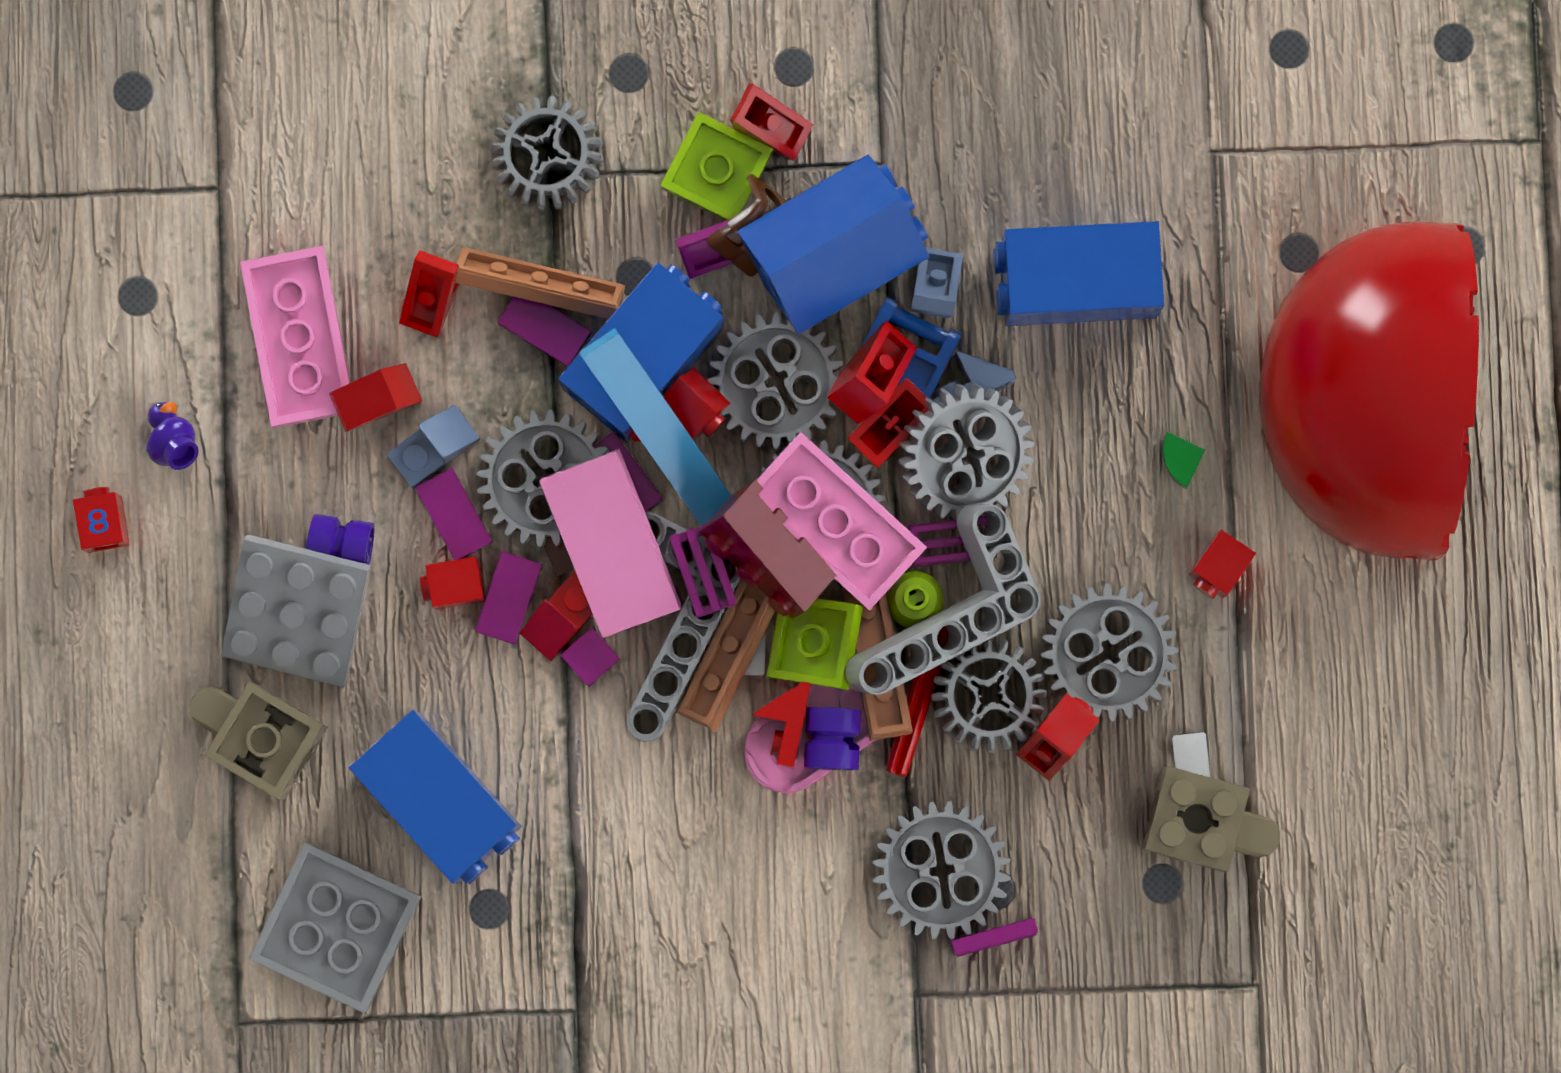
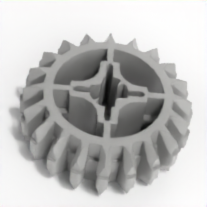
[490,96,604,210]
[931,639,1047,753]

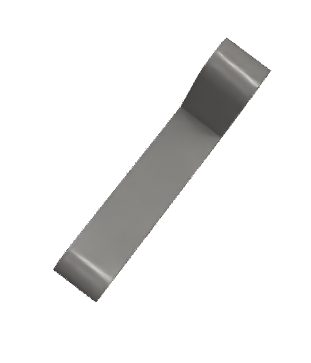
[845,503,1041,695]
[627,512,741,742]

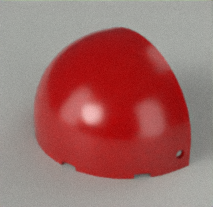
[1259,221,1479,560]

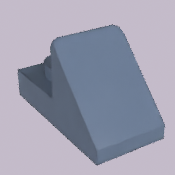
[911,248,963,318]
[933,351,1016,403]
[387,405,480,489]

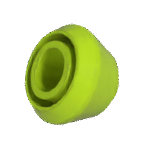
[887,571,944,628]

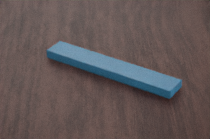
[579,328,731,526]

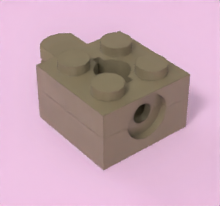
[190,682,328,800]
[1141,766,1280,872]

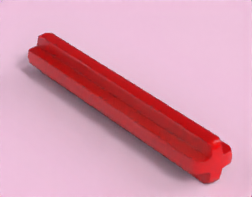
[886,626,948,777]

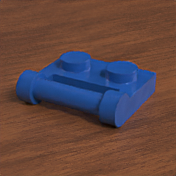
[862,297,962,399]

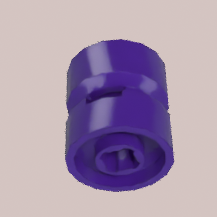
[306,514,375,565]
[804,707,861,771]

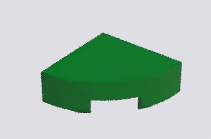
[1162,432,1205,489]

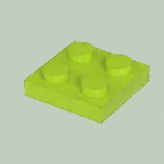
[660,112,773,221]
[766,598,863,690]

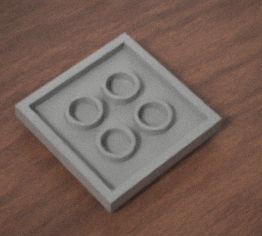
[221,534,371,687]
[249,842,422,1013]

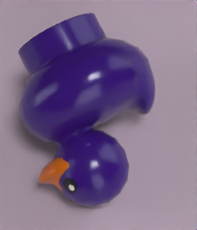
[146,402,199,470]

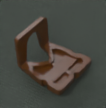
[707,174,786,277]

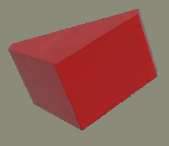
[329,363,423,432]
[847,378,928,468]

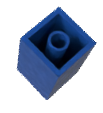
[737,154,930,334]
[993,221,1164,326]
[558,262,724,443]
[348,710,522,884]

